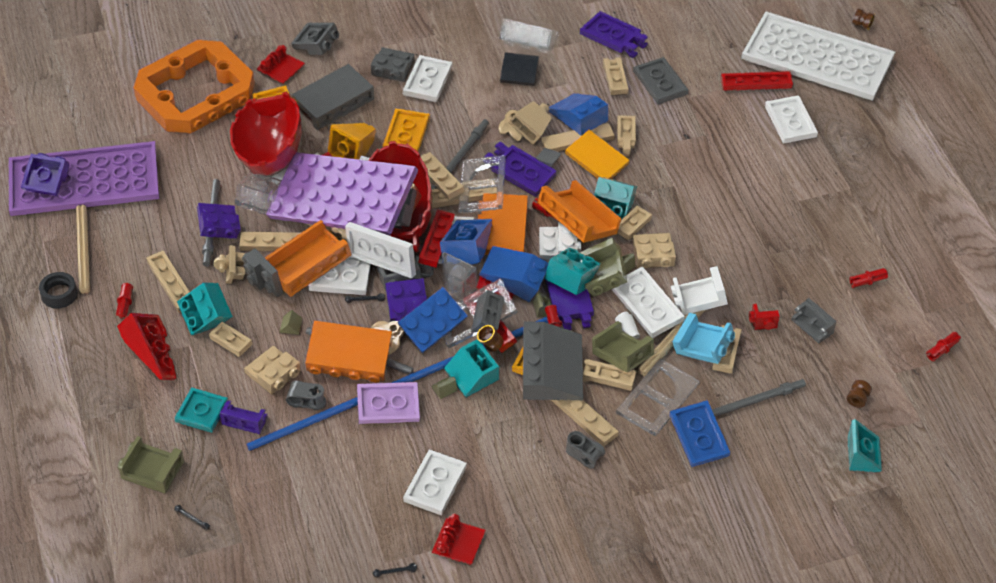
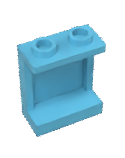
[672,313,735,364]

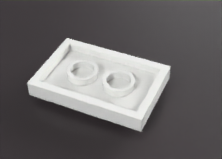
[403,55,452,102]
[765,95,818,144]
[403,450,467,516]

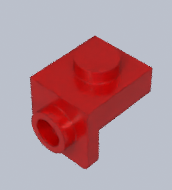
[749,304,780,330]

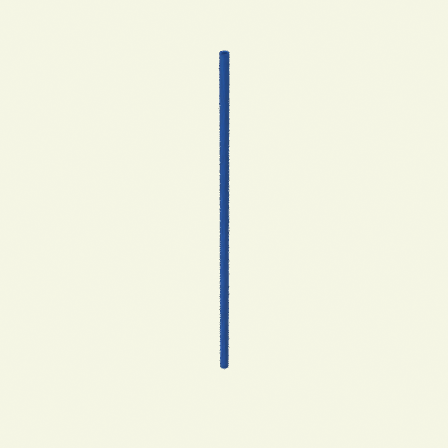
[246,317,548,451]

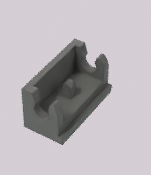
[471,290,504,333]
[791,298,836,344]

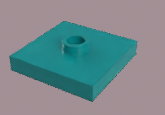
[174,387,228,433]

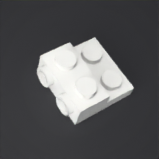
[539,222,581,260]

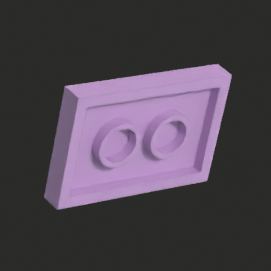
[357,382,420,424]

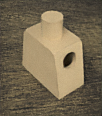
[508,102,551,145]

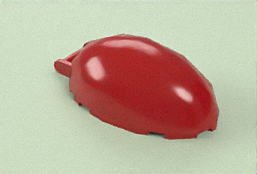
[230,91,303,176]
[368,141,433,253]

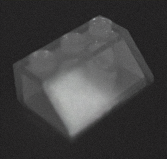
[499,19,559,53]

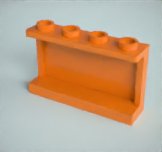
[538,180,621,243]
[478,193,528,261]
[265,220,351,297]
[305,320,392,383]

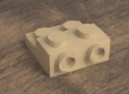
[632,233,676,268]
[244,346,301,395]

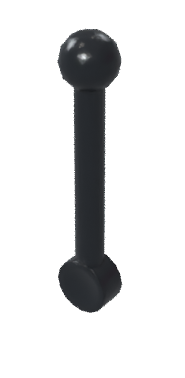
[345,293,385,303]
[174,505,210,531]
[373,563,417,578]

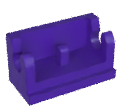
[220,400,268,434]

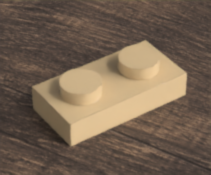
[617,206,652,241]
[209,322,252,357]

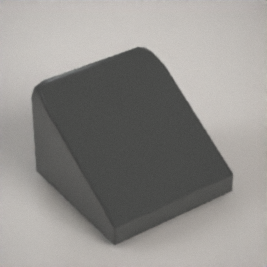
[536,148,561,168]

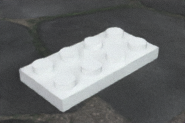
[345,222,416,278]
[612,267,685,338]

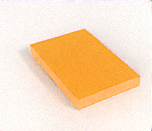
[382,108,430,152]
[565,130,630,179]

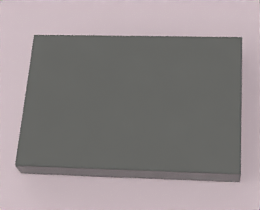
[633,57,689,105]

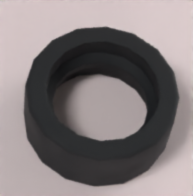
[39,272,78,309]

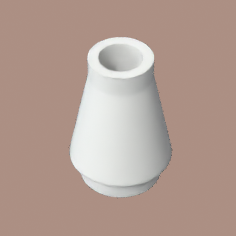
[615,312,640,339]

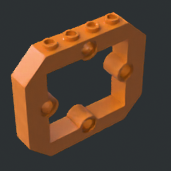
[133,40,255,133]

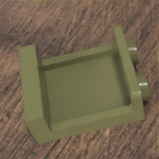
[579,238,627,297]
[592,321,654,373]
[118,436,184,494]

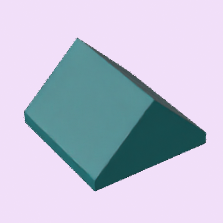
[847,419,882,472]

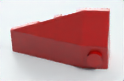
[117,313,176,380]

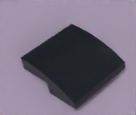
[500,52,539,86]

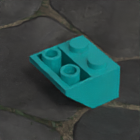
[594,177,638,220]
[544,248,601,295]
[177,282,233,335]
[444,339,499,398]

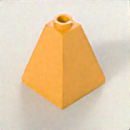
[327,123,376,160]

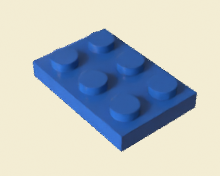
[398,287,468,354]
[669,400,730,467]

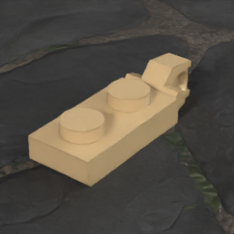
[617,115,636,157]

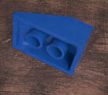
[549,93,609,136]
[440,219,492,265]
[479,246,549,302]

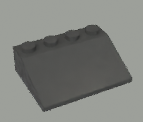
[523,322,583,400]

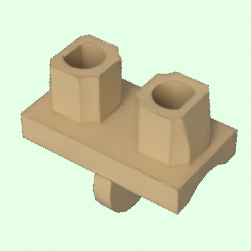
[214,245,245,284]

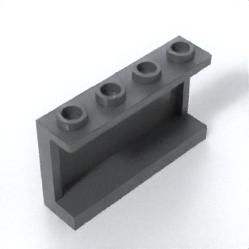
[292,64,374,131]

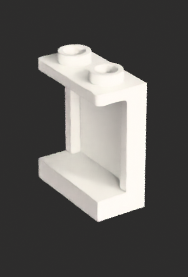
[671,266,728,315]

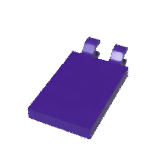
[580,11,648,58]
[484,142,557,197]
[544,273,594,330]

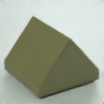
[623,253,636,274]
[533,292,552,318]
[280,310,303,335]
[431,377,457,399]

